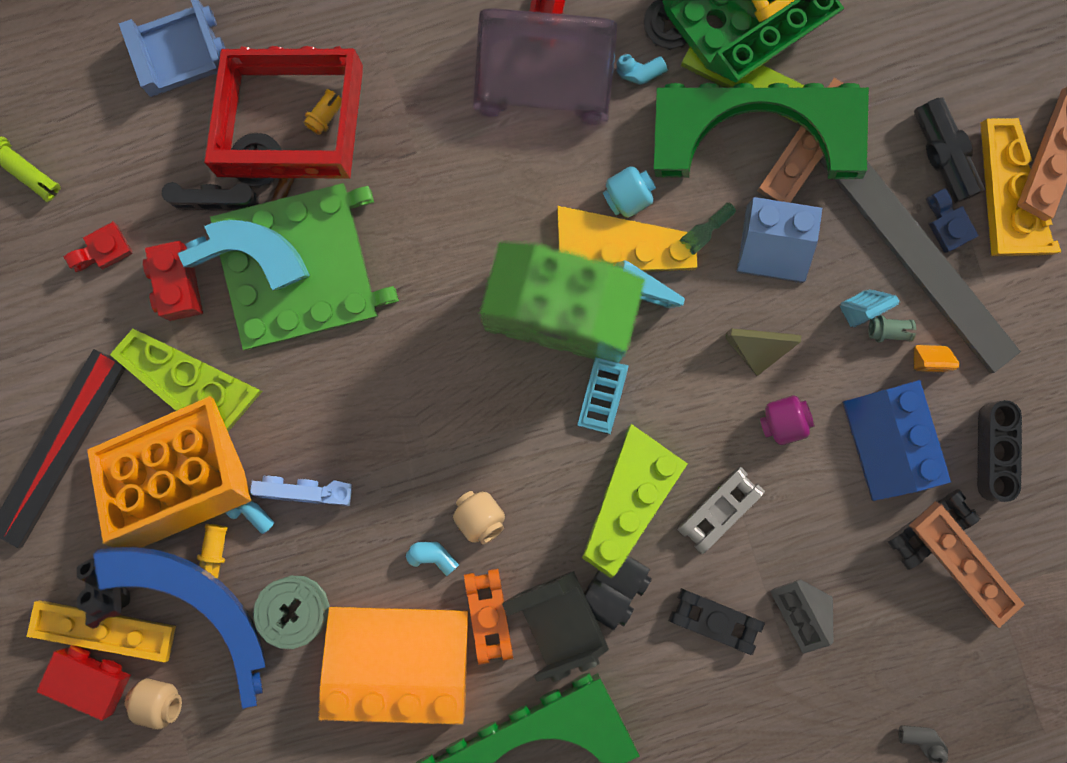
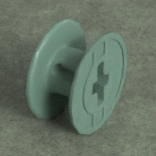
[253,575,330,649]

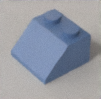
[737,197,823,283]

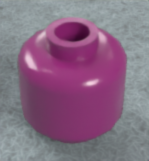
[760,395,815,445]

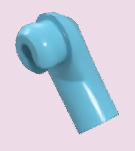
[617,54,668,85]
[406,542,459,577]

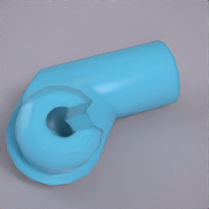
[225,501,274,534]

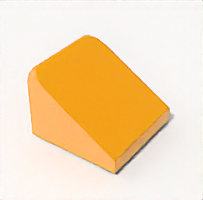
[914,345,959,372]

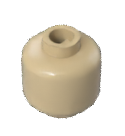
[453,491,505,544]
[125,678,182,729]

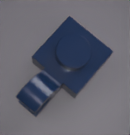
[926,188,979,254]

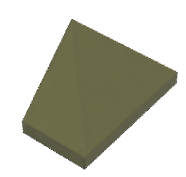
[726,328,802,376]

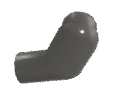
[898,725,948,763]

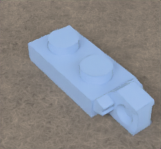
[250,476,352,506]

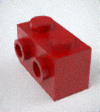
[143,241,203,321]
[36,645,131,720]

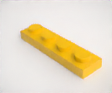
[27,600,176,663]

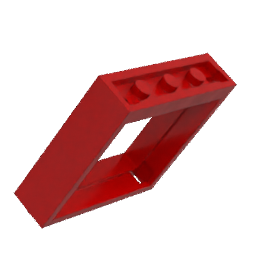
[204,46,363,179]

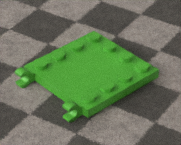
[210,183,399,350]

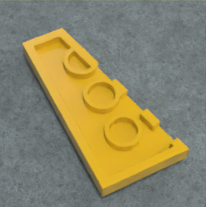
[980,118,1061,256]
[557,206,697,272]

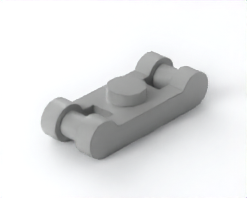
[677,466,765,555]

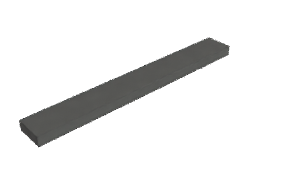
[820,157,1021,374]

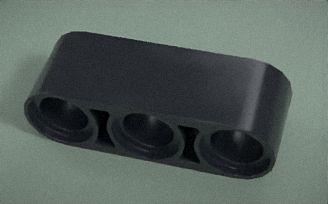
[977,400,1022,502]

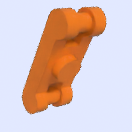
[464,569,513,665]

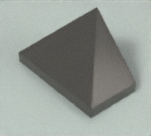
[770,579,834,654]

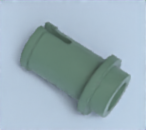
[868,315,916,343]

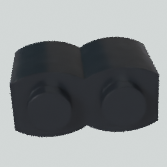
[584,555,652,630]

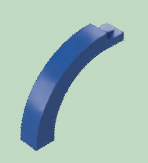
[93,547,265,709]

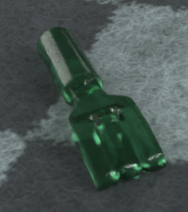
[679,202,736,255]

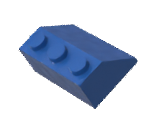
[843,380,951,501]

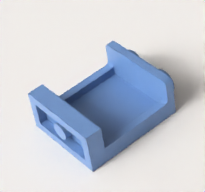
[119,0,226,97]

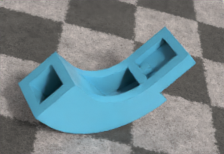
[178,220,310,290]

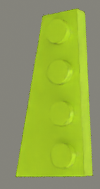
[110,328,263,432]

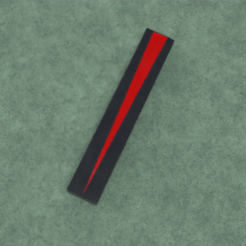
[0,349,126,548]

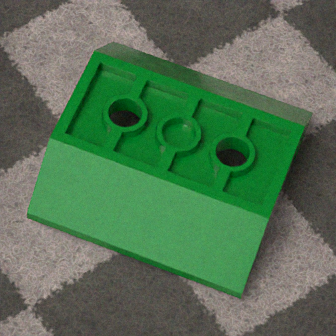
[662,0,844,83]

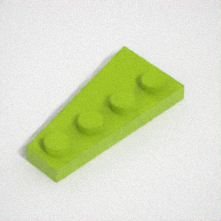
[582,424,688,578]

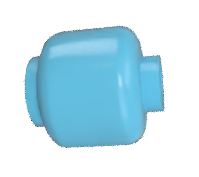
[603,166,656,217]

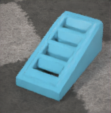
[615,260,685,308]
[840,290,900,328]
[577,357,629,434]

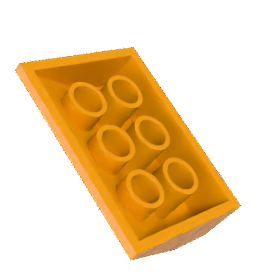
[87,396,251,548]
[319,607,469,724]

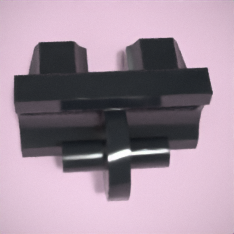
[77,558,130,629]

